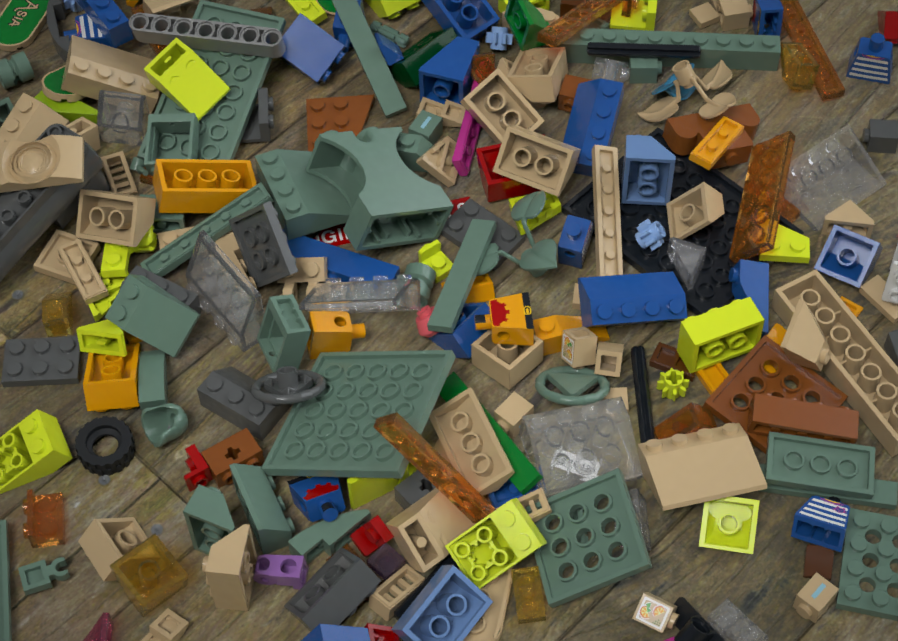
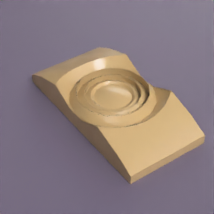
[0,135,84,193]

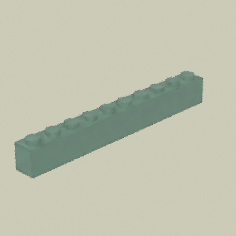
[552,27,781,71]

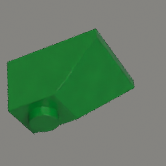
[504,0,551,51]

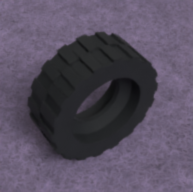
[75,416,136,476]

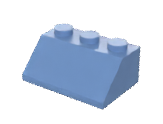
[621,135,676,206]
[391,565,493,641]

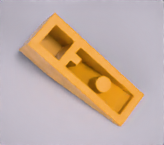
[533,315,610,356]

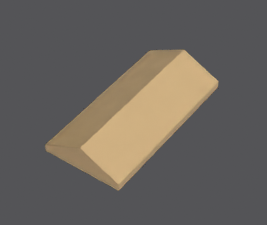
[429,387,515,500]

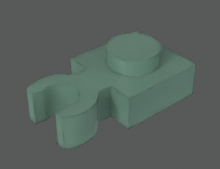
[18,557,70,596]

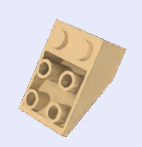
[385,479,476,573]

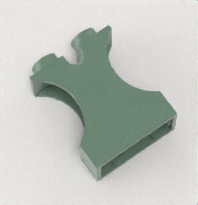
[305,127,454,251]

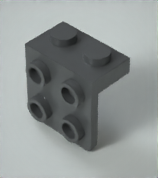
[240,88,274,143]

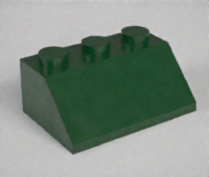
[387,27,457,89]

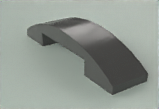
[46,0,70,62]

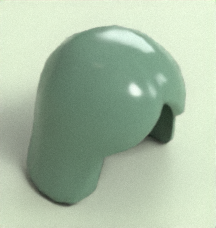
[141,403,188,448]

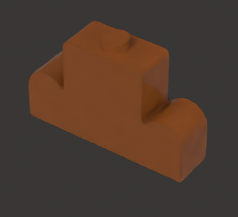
[662,103,760,169]

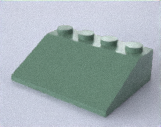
[255,149,350,240]

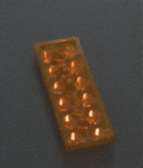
[729,131,796,263]

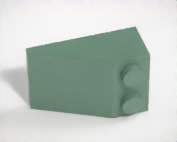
[105,274,201,357]

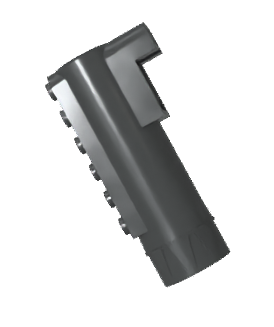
[0,123,110,283]

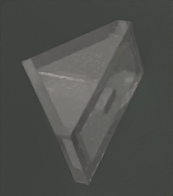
[667,237,707,290]

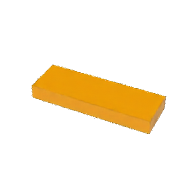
[689,116,744,170]

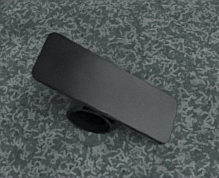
[674,597,725,641]

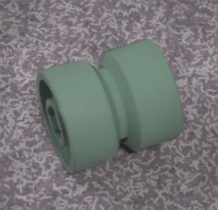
[0,51,35,90]
[396,262,436,309]

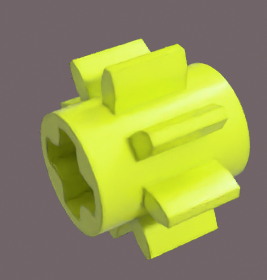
[656,368,689,401]

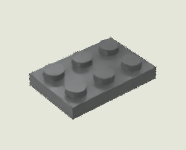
[441,198,525,271]
[1,336,82,387]

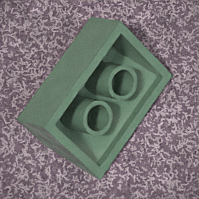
[229,463,296,555]
[183,484,235,555]

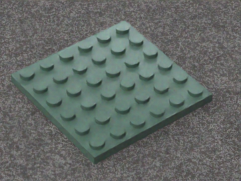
[261,350,456,478]

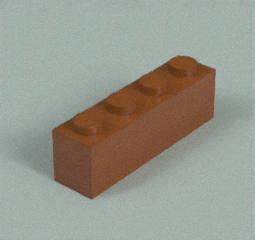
[747,393,859,444]

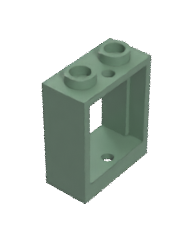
[144,113,200,175]
[257,294,311,372]

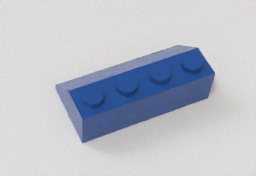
[563,78,624,177]
[578,271,688,328]

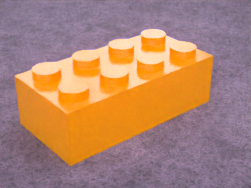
[152,159,257,213]

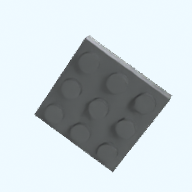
[228,201,298,288]

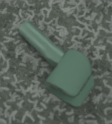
[129,157,148,176]

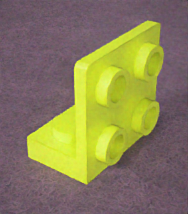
[610,0,657,31]

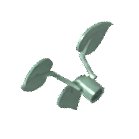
[477,190,557,277]

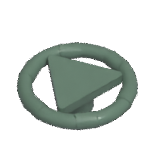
[535,366,610,406]

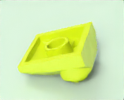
[698,496,760,555]

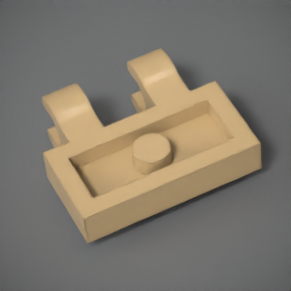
[277,257,328,300]

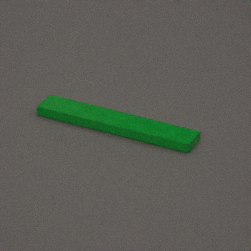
[440,371,543,495]

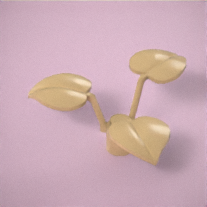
[637,60,736,122]

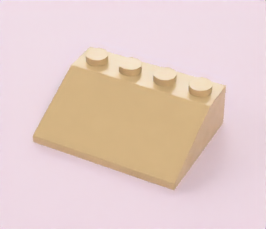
[61,35,160,115]
[638,423,767,511]

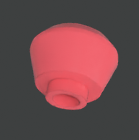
[415,305,439,338]

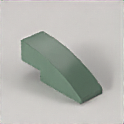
[138,350,168,411]
[288,509,371,565]

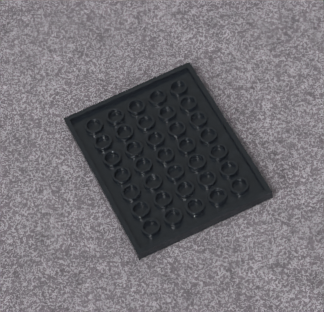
[562,127,804,316]

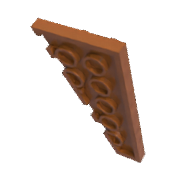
[306,94,375,152]

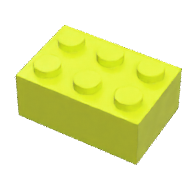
[677,297,765,374]

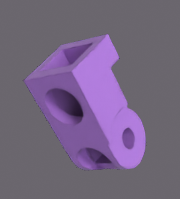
[253,554,309,590]

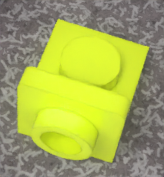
[418,239,453,284]

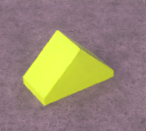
[76,319,127,357]

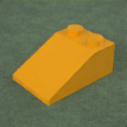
[83,343,140,412]

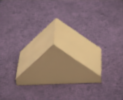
[821,199,874,238]

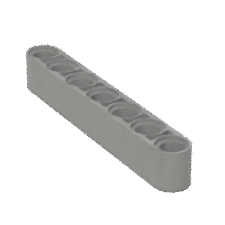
[129,13,286,58]

